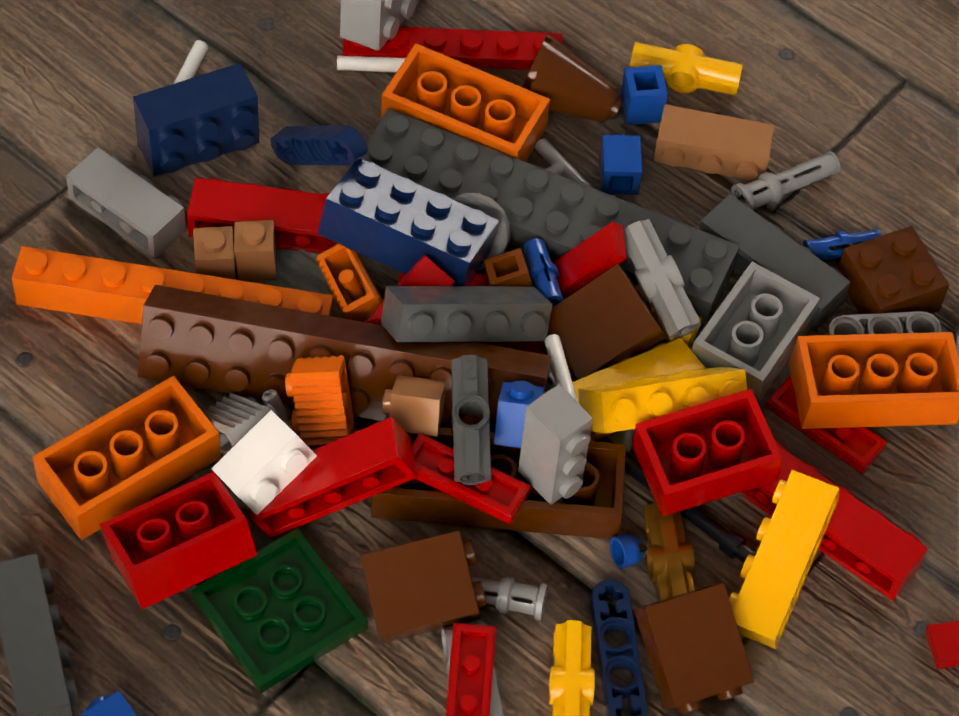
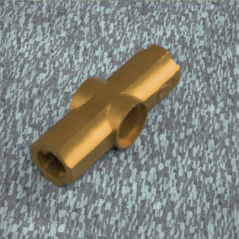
[643,501,695,601]

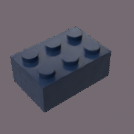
[133,63,259,177]

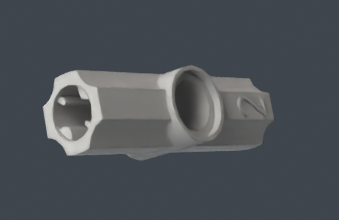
[624,219,701,340]

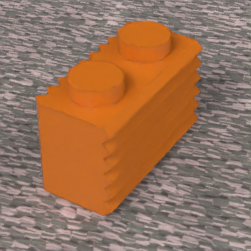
[316,244,383,322]
[285,355,356,447]

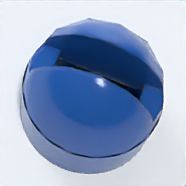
[610,534,645,569]

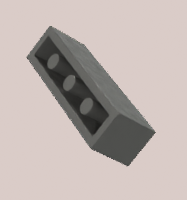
[699,194,851,331]
[381,286,553,342]
[0,553,79,716]

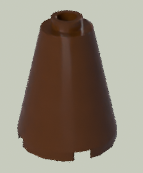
[522,35,623,123]

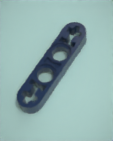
[270,125,368,166]
[590,579,648,716]

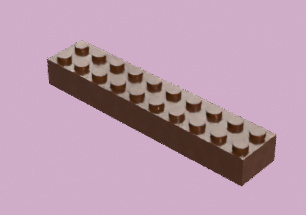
[138,285,551,432]

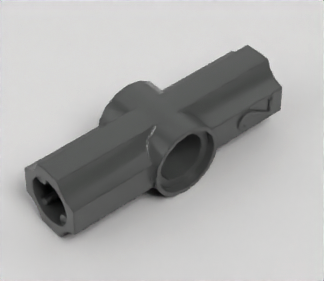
[451,355,491,485]

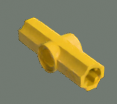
[629,42,743,96]
[549,620,595,716]

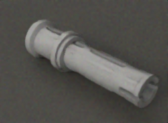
[731,151,841,210]
[472,576,549,621]

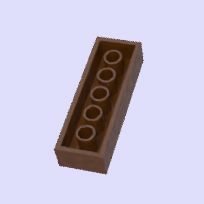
[371,427,626,539]

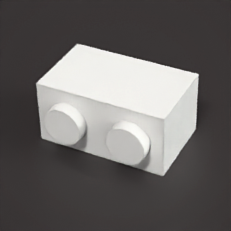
[211,410,317,515]

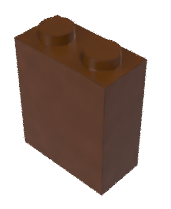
[547,264,667,382]
[360,531,487,643]
[634,583,754,713]

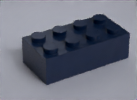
[318,158,499,286]

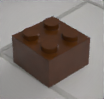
[838,226,949,314]

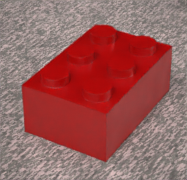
[633,388,783,517]
[99,471,257,610]

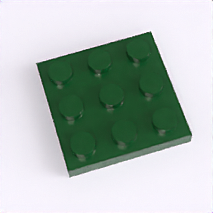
[191,528,368,693]

